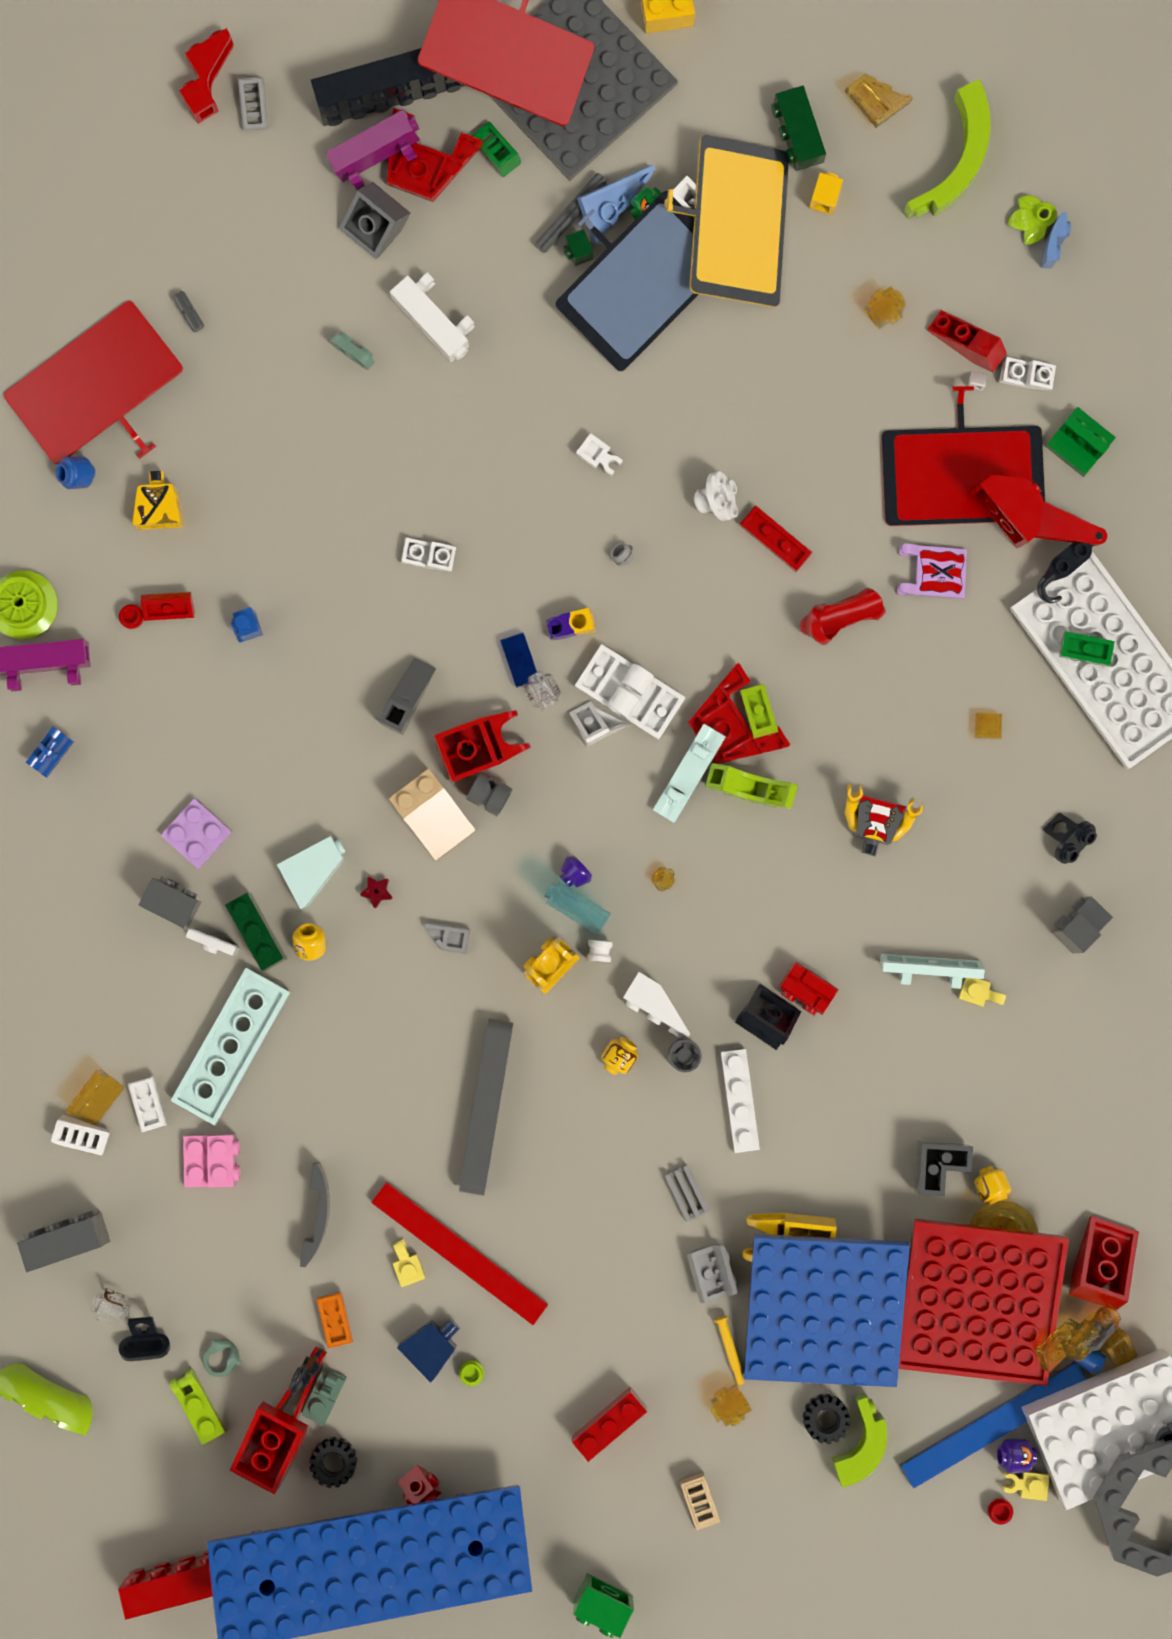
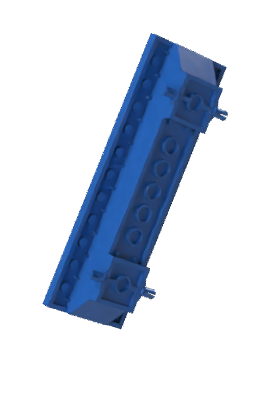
[207,1485,532,1639]

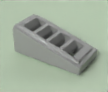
[238,77,268,131]

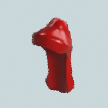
[799,588,886,645]

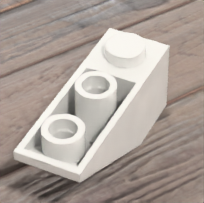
[623,972,690,1039]

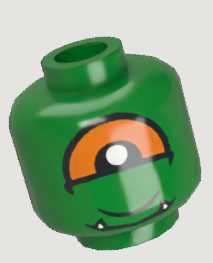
[630,187,661,220]

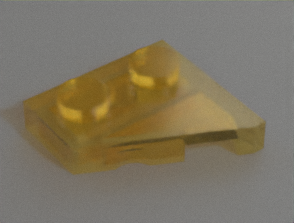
[845,74,913,128]

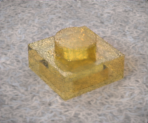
[974,713,1002,740]

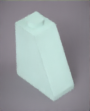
[277,836,346,910]

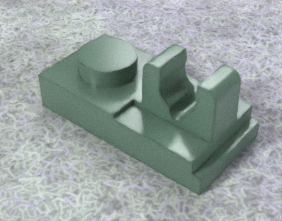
[301,1367,347,1426]

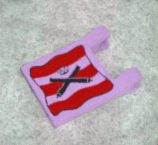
[897,543,967,599]

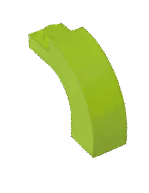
[705,763,798,809]
[832,1393,887,1488]

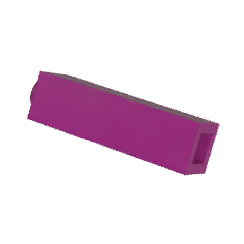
[326,110,420,190]
[0,639,91,692]

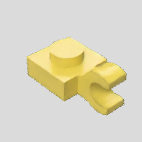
[958,978,1006,1007]
[393,1239,426,1287]

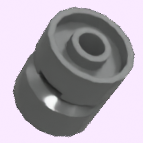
[466,772,513,817]
[667,1039,702,1073]

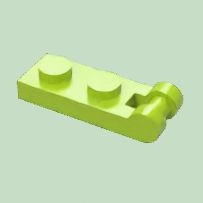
[169,1369,227,1445]

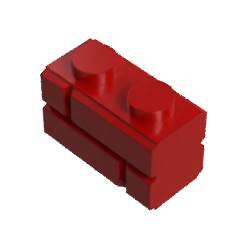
[778,962,839,1016]

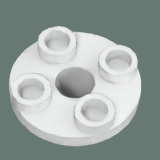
[694,471,738,521]

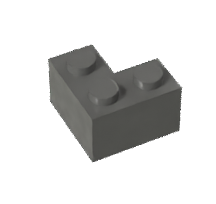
[138,876,202,929]
[1051,896,1113,954]
[915,1141,973,1196]

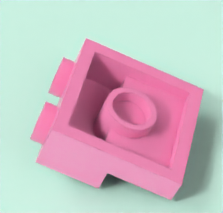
[183,1134,241,1187]

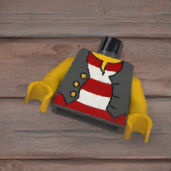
[844,784,924,857]

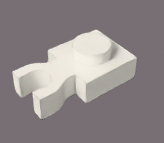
[576,433,623,477]

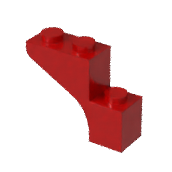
[179,28,234,124]

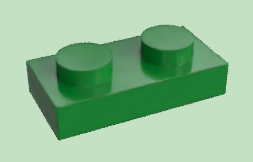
[1059,631,1115,667]

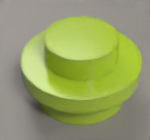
[459,1360,484,1386]

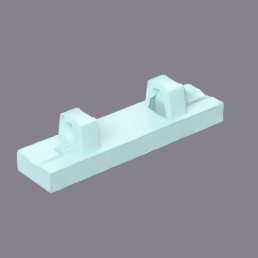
[653,724,726,823]
[880,953,985,989]

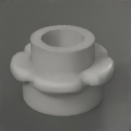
[611,542,634,566]

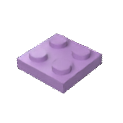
[161,798,232,869]

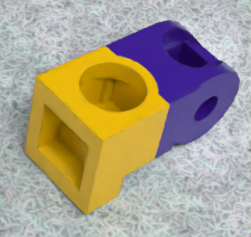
[546,608,596,640]

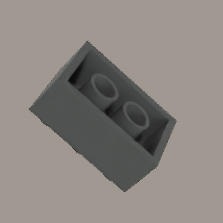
[17,1211,111,1273]

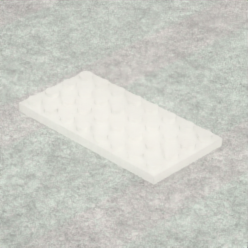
[1010,551,1172,770]

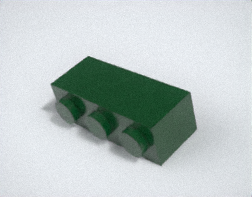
[771,85,826,171]
[225,892,287,971]

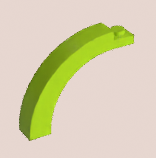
[904,79,991,219]

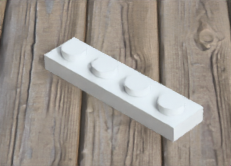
[720,1049,760,1153]

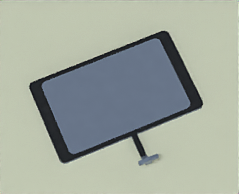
[555,191,699,372]

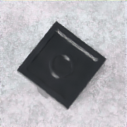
[735,984,802,1050]

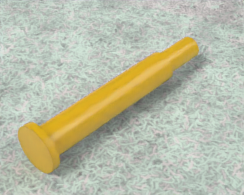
[714,1315,745,1385]

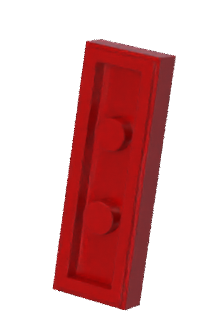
[739,505,813,572]

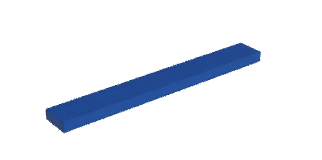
[900,1361,1086,1488]

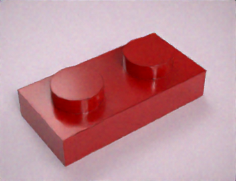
[140,592,195,621]

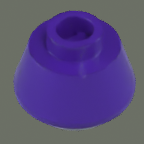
[560,855,592,888]

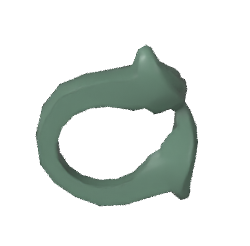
[203,1339,242,1377]

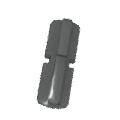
[173,291,204,332]

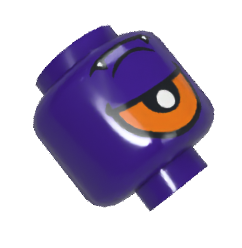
[997,1439,1037,1473]

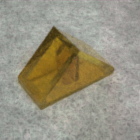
[1101,1323,1138,1368]

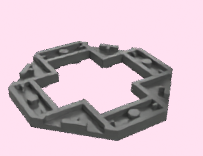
[1093,1439,1172,1577]

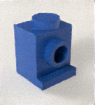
[231,607,263,643]

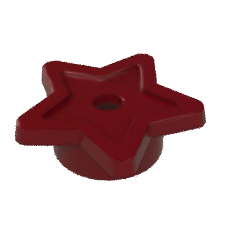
[360,876,393,909]

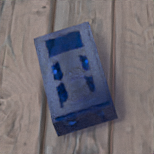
[500,632,540,688]

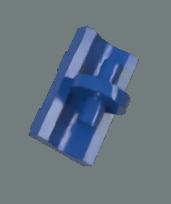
[25,726,74,778]

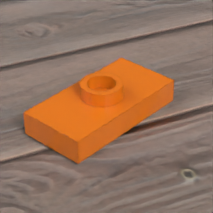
[316,1291,353,1349]

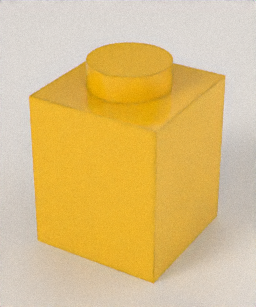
[809,172,844,215]

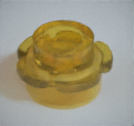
[652,867,675,891]

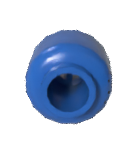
[56,456,95,489]

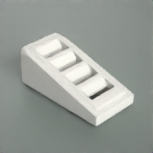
[51,1114,111,1155]

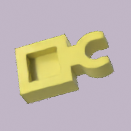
[1002,1471,1050,1501]

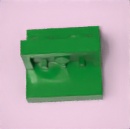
[1045,407,1116,477]

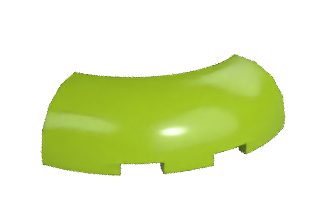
[0,1363,93,1436]

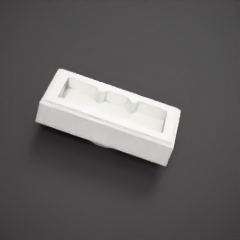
[186,928,239,956]
[128,1076,168,1132]

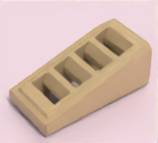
[679,1472,720,1531]

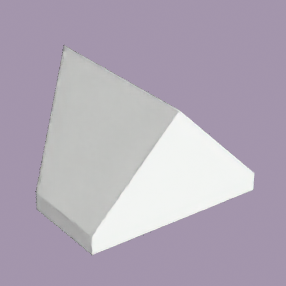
[569,701,630,747]

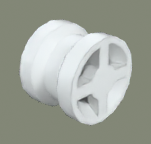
[586,940,613,963]

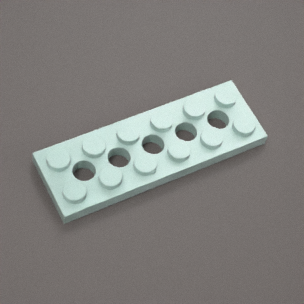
[171,968,291,1126]

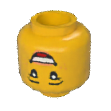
[292,923,327,961]

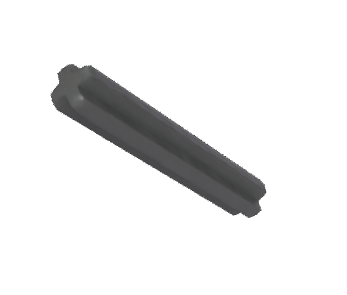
[535,173,606,253]

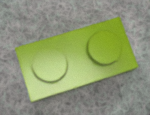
[740,684,778,739]

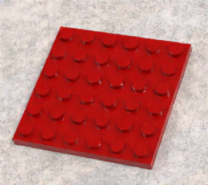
[899,1218,1069,1386]

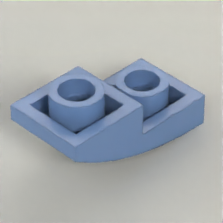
[1042,212,1071,268]

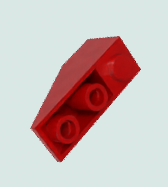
[927,310,1007,373]

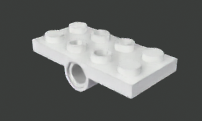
[575,644,686,740]

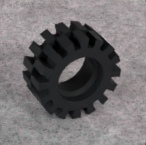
[803,1394,851,1444]
[309,1437,357,1488]

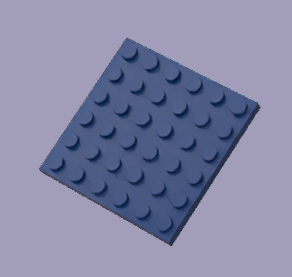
[744,1234,910,1387]

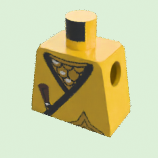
[133,471,185,530]

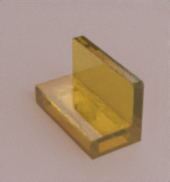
[65,1070,124,1126]

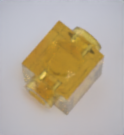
[864,286,906,329]
[710,1384,752,1426]

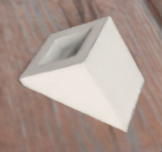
[968,371,986,391]

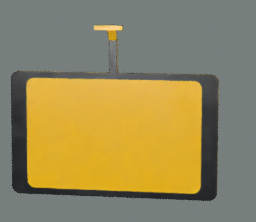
[664,135,789,307]

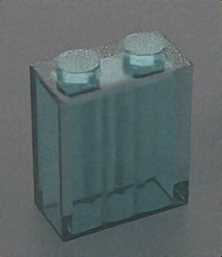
[544,881,611,936]

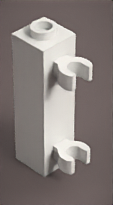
[390,272,475,363]

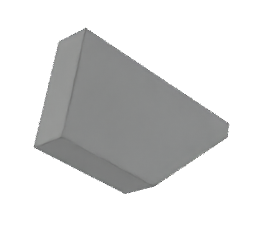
[424,922,470,954]

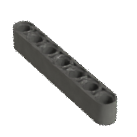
[459,1018,513,1196]

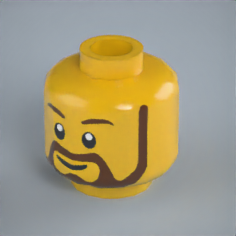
[601,1036,639,1075]
[974,1166,1011,1206]

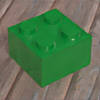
[573,1573,634,1638]

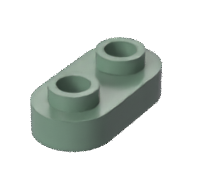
[329,332,374,370]

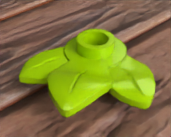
[1007,195,1057,245]

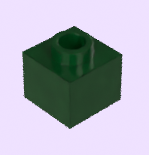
[563,229,593,266]

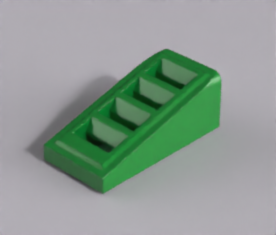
[471,121,521,177]

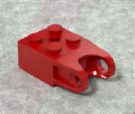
[433,710,531,783]

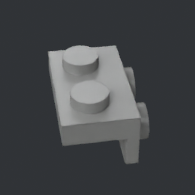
[686,1244,737,1303]

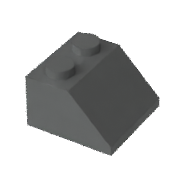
[339,182,411,259]

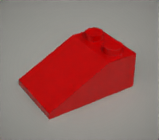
[1068,1216,1139,1311]

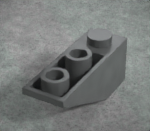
[378,658,436,735]

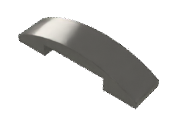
[300,1162,330,1267]

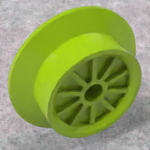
[0,570,58,640]

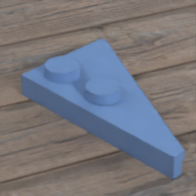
[577,165,655,244]

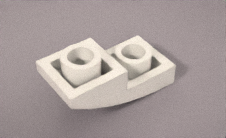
[999,357,1056,391]
[400,537,456,572]

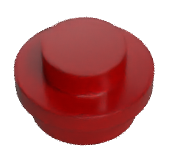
[119,604,144,629]
[987,1498,1014,1525]

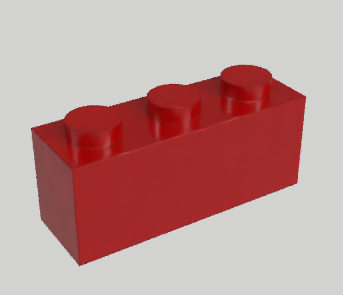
[572,1387,647,1462]

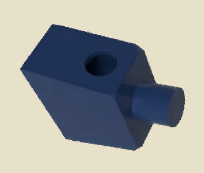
[397,1318,460,1383]

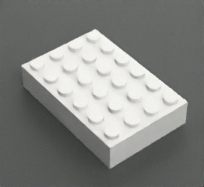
[1022,1348,1172,1510]

